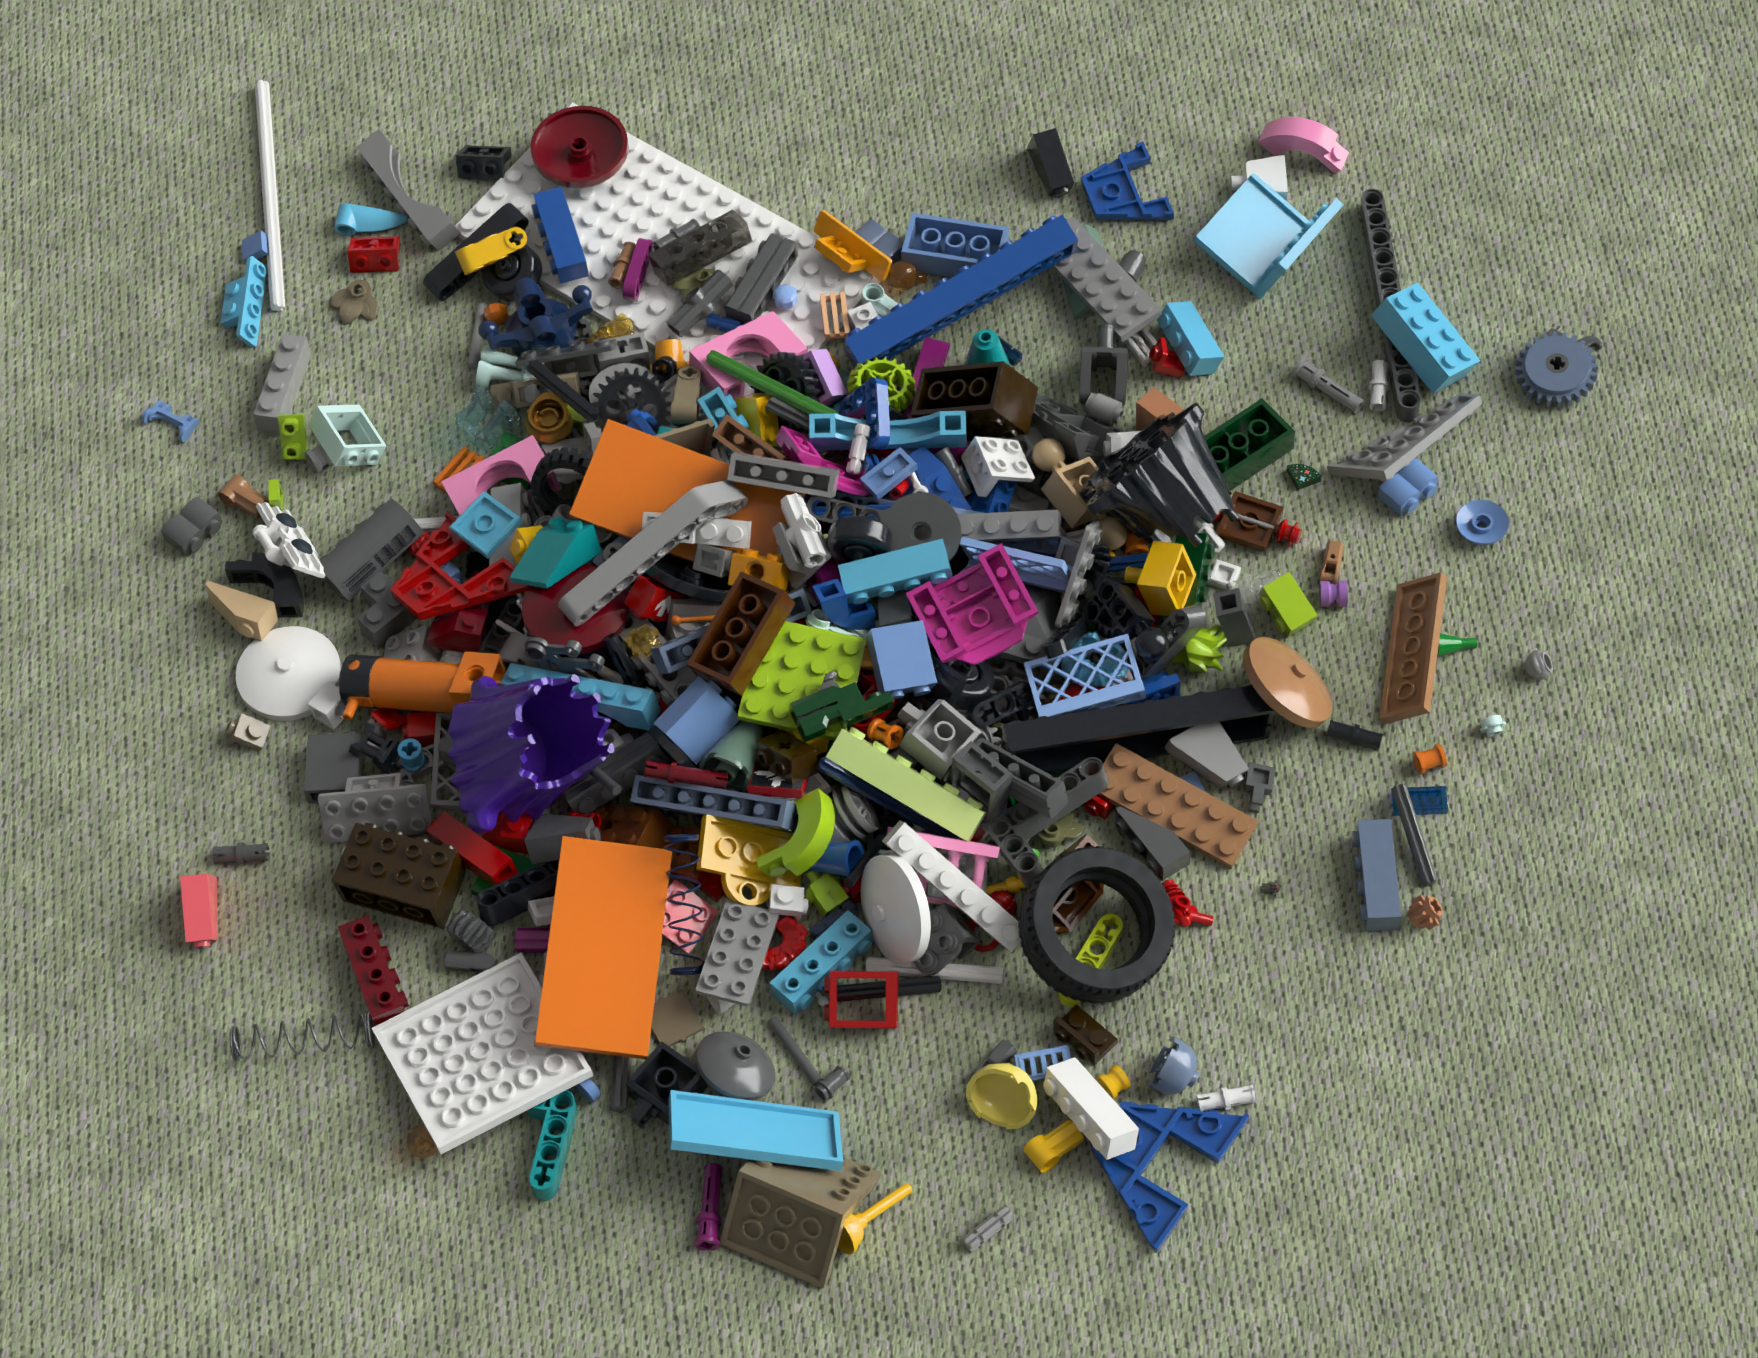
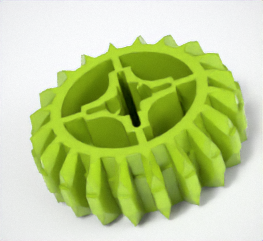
[847,356,916,412]

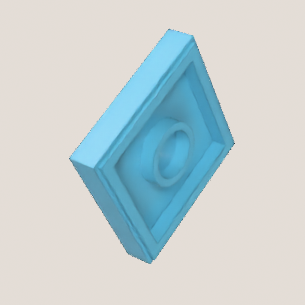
[449,491,523,559]

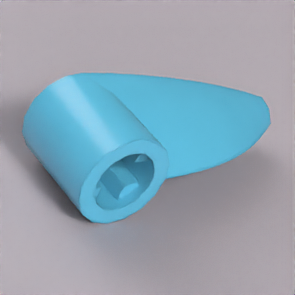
[334,203,407,236]

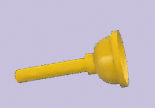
[838,1183,912,1255]

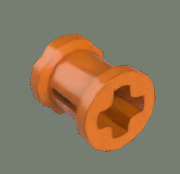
[867,718,903,749]
[1412,743,1447,775]

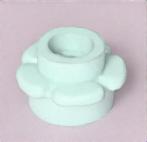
[1480,715,1506,737]

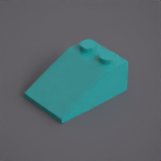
[509,517,602,589]

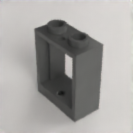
[949,741,1013,823]

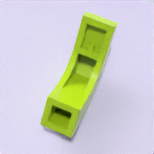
[756,788,835,878]

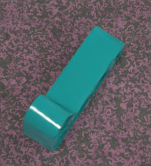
[526,1090,578,1201]

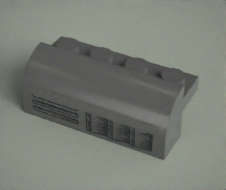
[318,499,424,601]

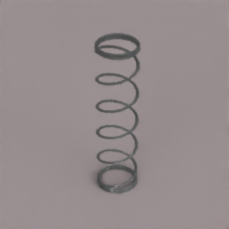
[229,1011,374,1061]

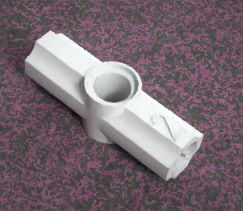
[781,493,826,568]

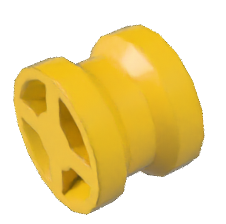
[1096,1064,1131,1100]

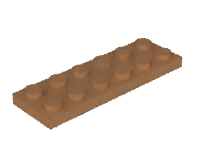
[1379,572,1447,724]
[1097,743,1259,869]

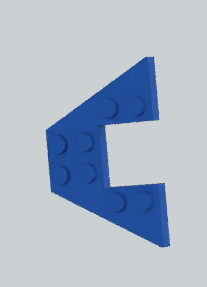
[1091,1101,1249,1253]

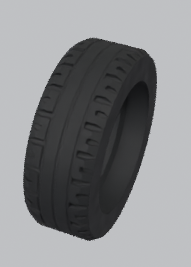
[1018,846,1175,1004]

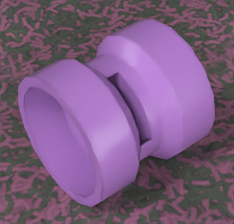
[1319,581,1348,607]

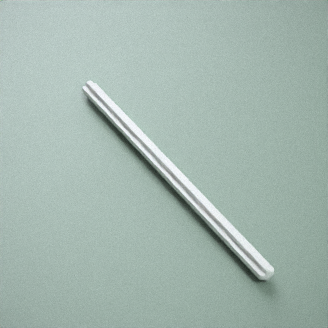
[255,80,285,312]

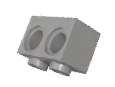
[597,332,651,371]

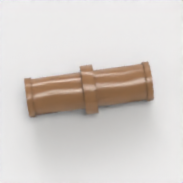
[608,242,636,289]

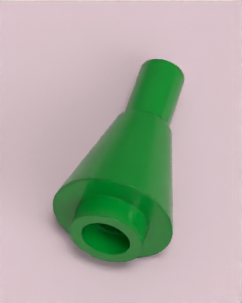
[1437,633,1478,658]

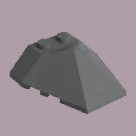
[1031,396,1124,465]
[986,584,1065,686]

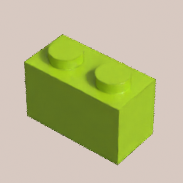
[1259,572,1318,638]

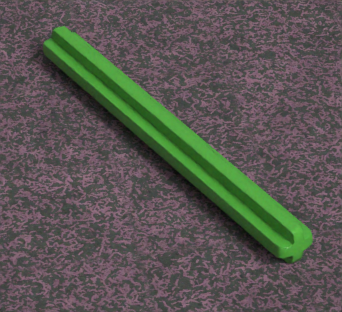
[706,350,837,414]

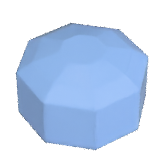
[773,284,798,310]

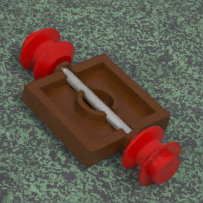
[1213,491,1302,553]

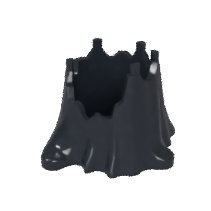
[1079,403,1239,547]

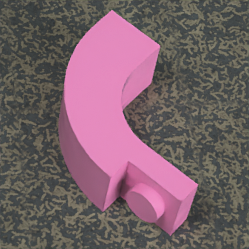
[1258,117,1349,173]

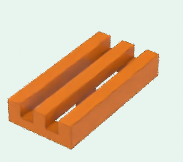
[433,446,485,493]

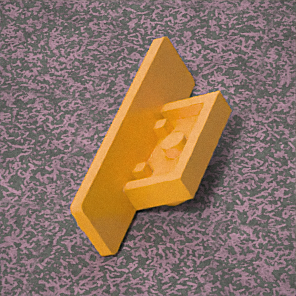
[813,210,892,281]

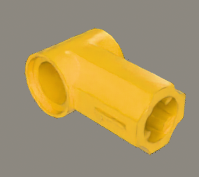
[1023,1120,1084,1173]

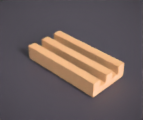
[820,291,850,340]

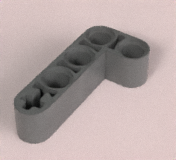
[1120,605,1206,680]

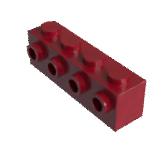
[337,915,409,1026]

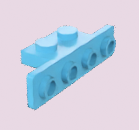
[220,256,267,348]

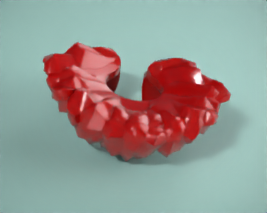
[761,916,808,971]

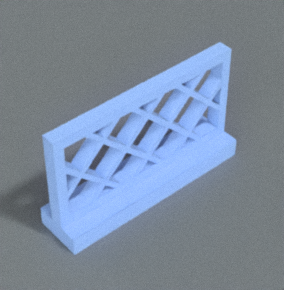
[960,537,1073,593]
[1024,634,1146,717]

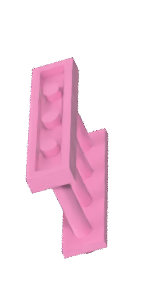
[887,827,1000,914]

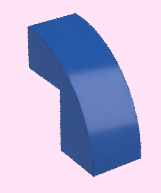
[812,578,876,630]

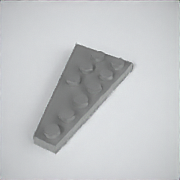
[1327,393,1482,481]

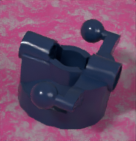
[478,278,593,357]

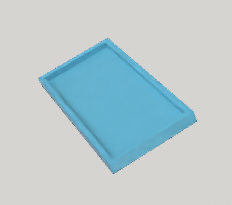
[668,1090,843,1171]

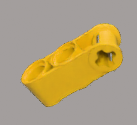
[455,227,527,275]

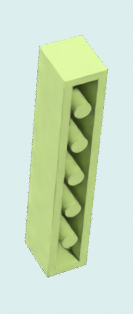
[826,727,987,842]

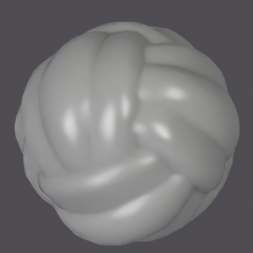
[1525,650,1553,680]

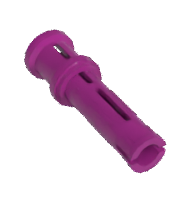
[694,1163,723,1251]

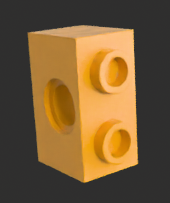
[728,548,790,593]

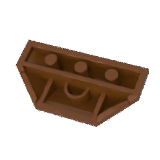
[1019,834,1104,933]

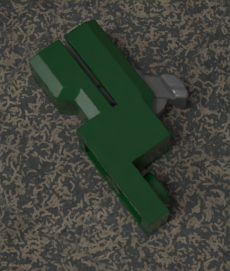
[789,671,894,742]

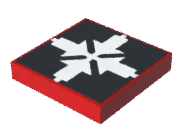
[747,762,810,799]

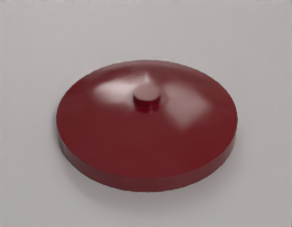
[530,106,629,188]
[522,564,630,654]

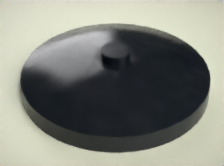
[645,554,732,602]

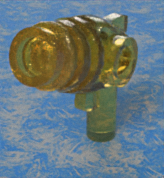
[588,313,635,343]

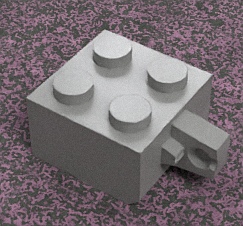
[898,699,982,780]

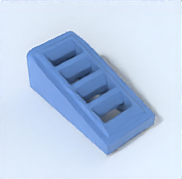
[1013,1045,1071,1080]

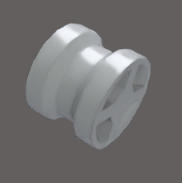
[304,442,333,473]

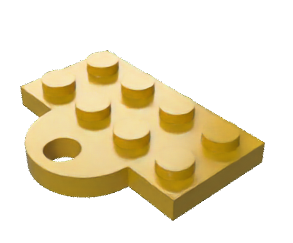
[696,814,802,906]

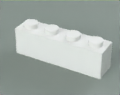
[1043,1057,1139,1160]

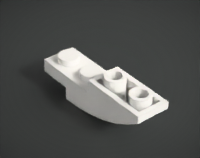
[642,512,752,549]

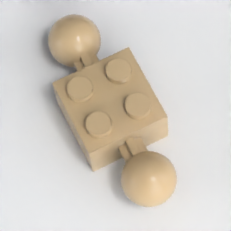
[1032,438,1128,550]

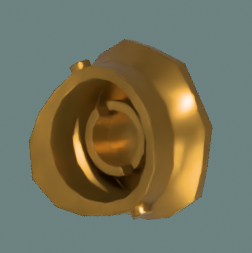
[524,392,573,444]

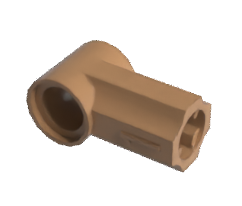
[217,474,270,519]

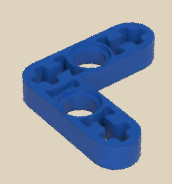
[839,377,890,450]

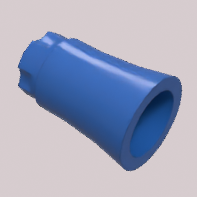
[808,840,864,877]

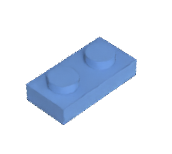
[860,447,918,500]

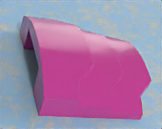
[775,426,871,496]
[906,543,1039,665]

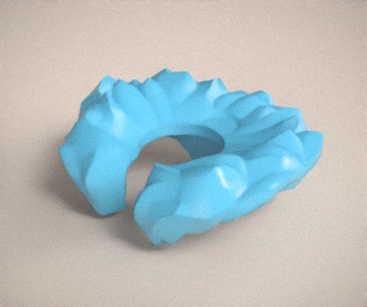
[1061,632,1128,688]

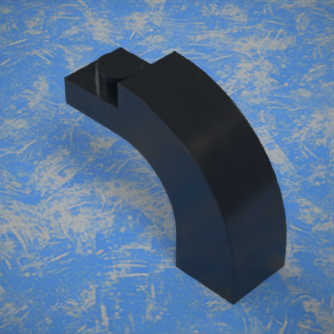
[225,552,304,618]

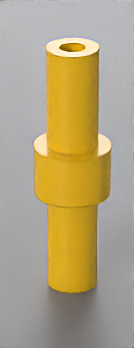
[986,876,1027,896]

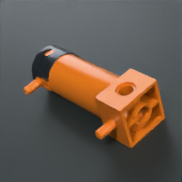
[339,652,506,720]

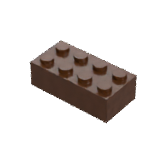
[687,571,796,696]

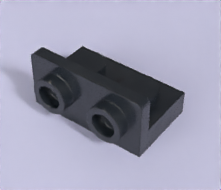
[456,145,512,180]

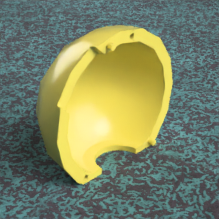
[966,1063,1037,1130]

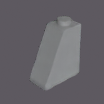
[1165,722,1249,789]

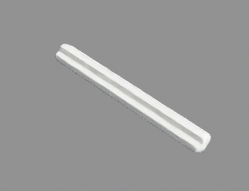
[866,957,1003,984]

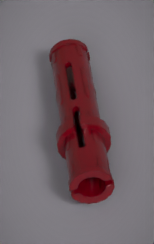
[644,760,728,790]

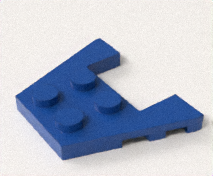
[1081,142,1174,220]

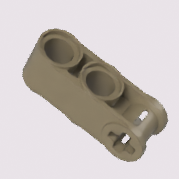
[671,365,702,424]

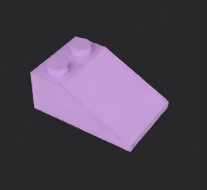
[803,349,847,407]

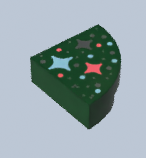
[1286,464,1321,490]

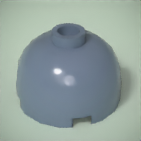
[1146,1036,1199,1095]

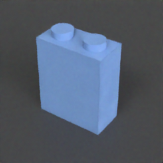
[866,620,937,700]
[654,676,739,765]

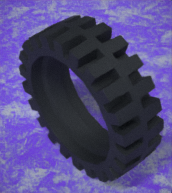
[530,447,593,516]

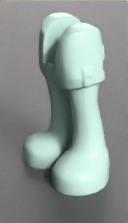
[476,345,545,389]

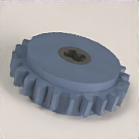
[1515,332,1598,408]

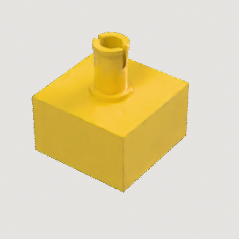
[1124,541,1196,616]

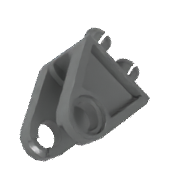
[1080,324,1128,405]

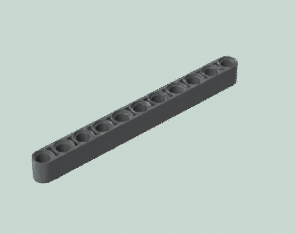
[1360,188,1421,422]

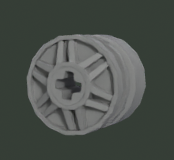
[827,784,879,843]

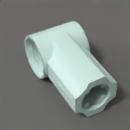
[862,283,898,317]

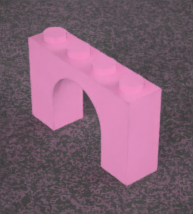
[689,311,808,401]
[441,435,562,516]

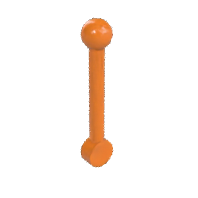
[671,613,716,626]

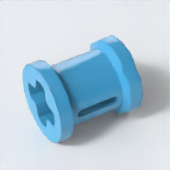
[398,738,425,773]

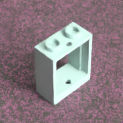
[308,405,387,466]

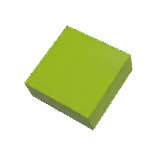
[268,479,283,511]

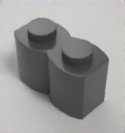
[161,496,222,556]

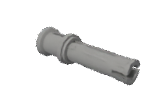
[1292,357,1365,414]

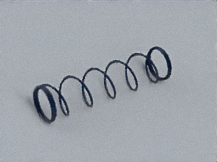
[663,834,705,975]

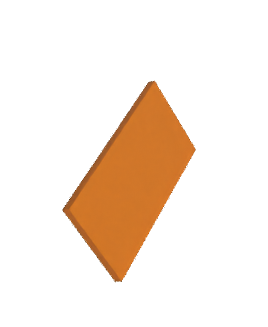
[569,419,805,577]
[535,836,672,1060]

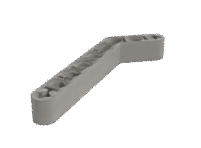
[558,480,748,626]

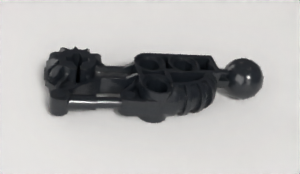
[1077,542,1169,660]

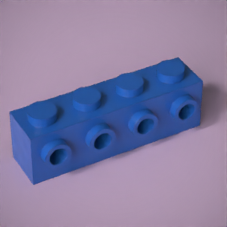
[531,187,589,284]

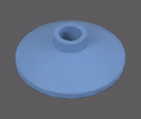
[1456,500,1509,545]

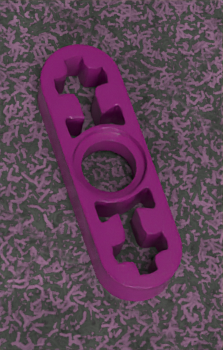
[622,238,653,301]

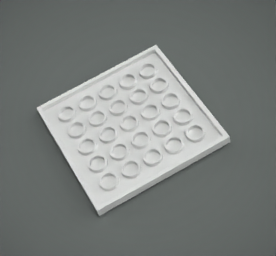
[372,953,593,1154]

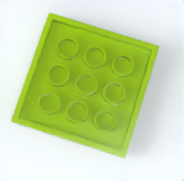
[737,621,867,741]

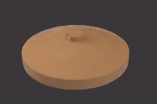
[1242,637,1333,728]

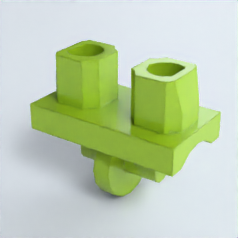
[278,413,308,460]

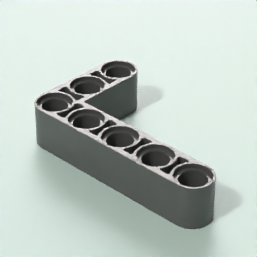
[987,757,1109,887]

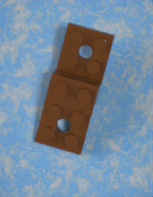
[592,805,701,879]

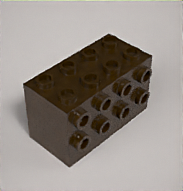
[911,361,1039,441]
[332,823,467,929]

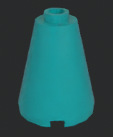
[964,329,1010,365]

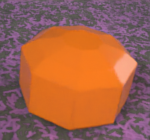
[484,303,509,325]

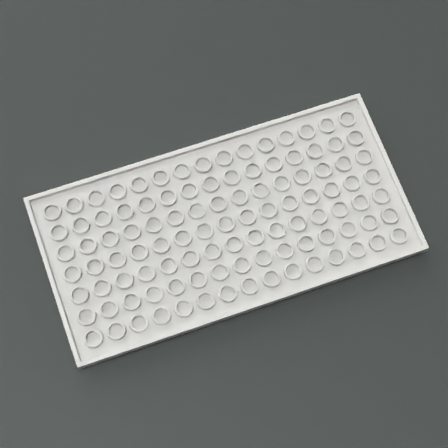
[456,102,882,394]

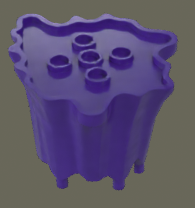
[448,674,615,834]

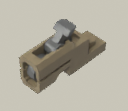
[490,371,582,410]

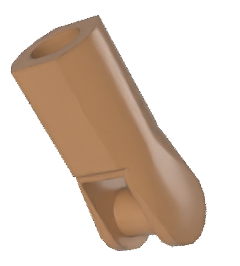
[1320,540,1344,585]

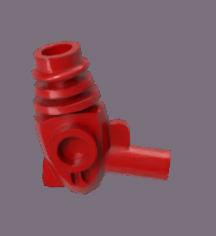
[1161,879,1213,928]

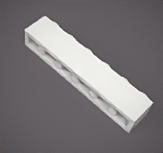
[882,820,1021,952]

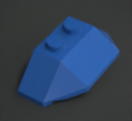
[900,446,972,510]

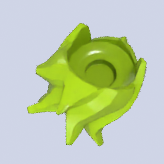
[1172,624,1227,673]

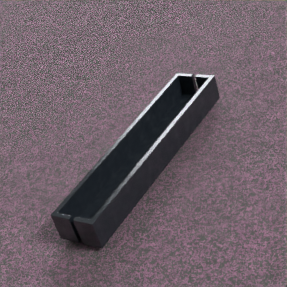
[1001,684,1275,773]

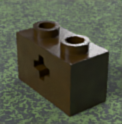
[756,730,818,784]

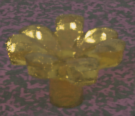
[626,624,661,656]

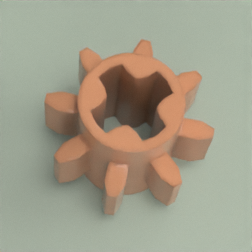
[1408,894,1443,930]

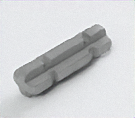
[963,1206,1013,1252]

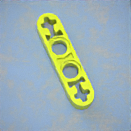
[1058,914,1123,1007]

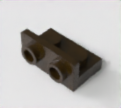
[1053,1004,1118,1065]

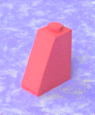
[180,874,218,948]

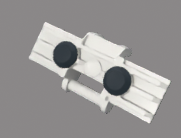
[252,502,326,578]

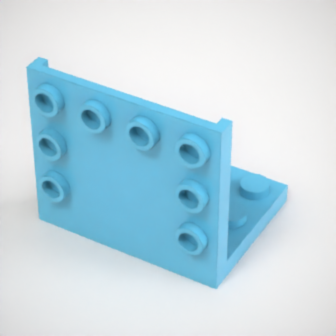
[1193,172,1344,299]

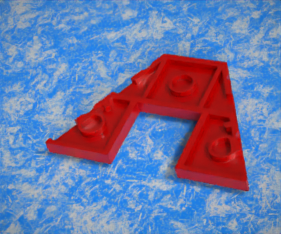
[390,512,530,621]

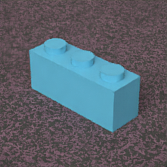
[1157,301,1224,376]

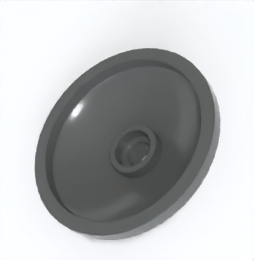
[695,1031,775,1101]

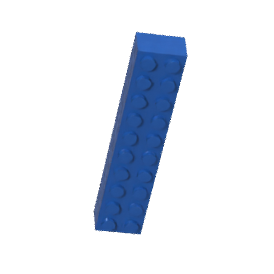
[844,214,1078,368]

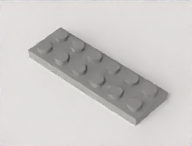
[1052,217,1162,342]

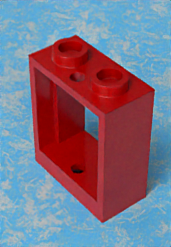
[824,970,898,1028]

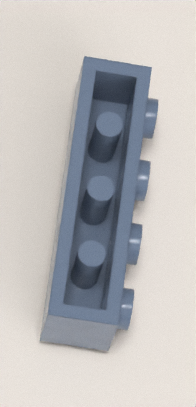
[1352,819,1401,931]

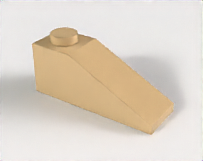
[205,581,278,641]

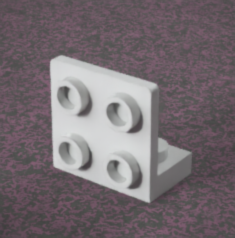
[961,436,1035,497]

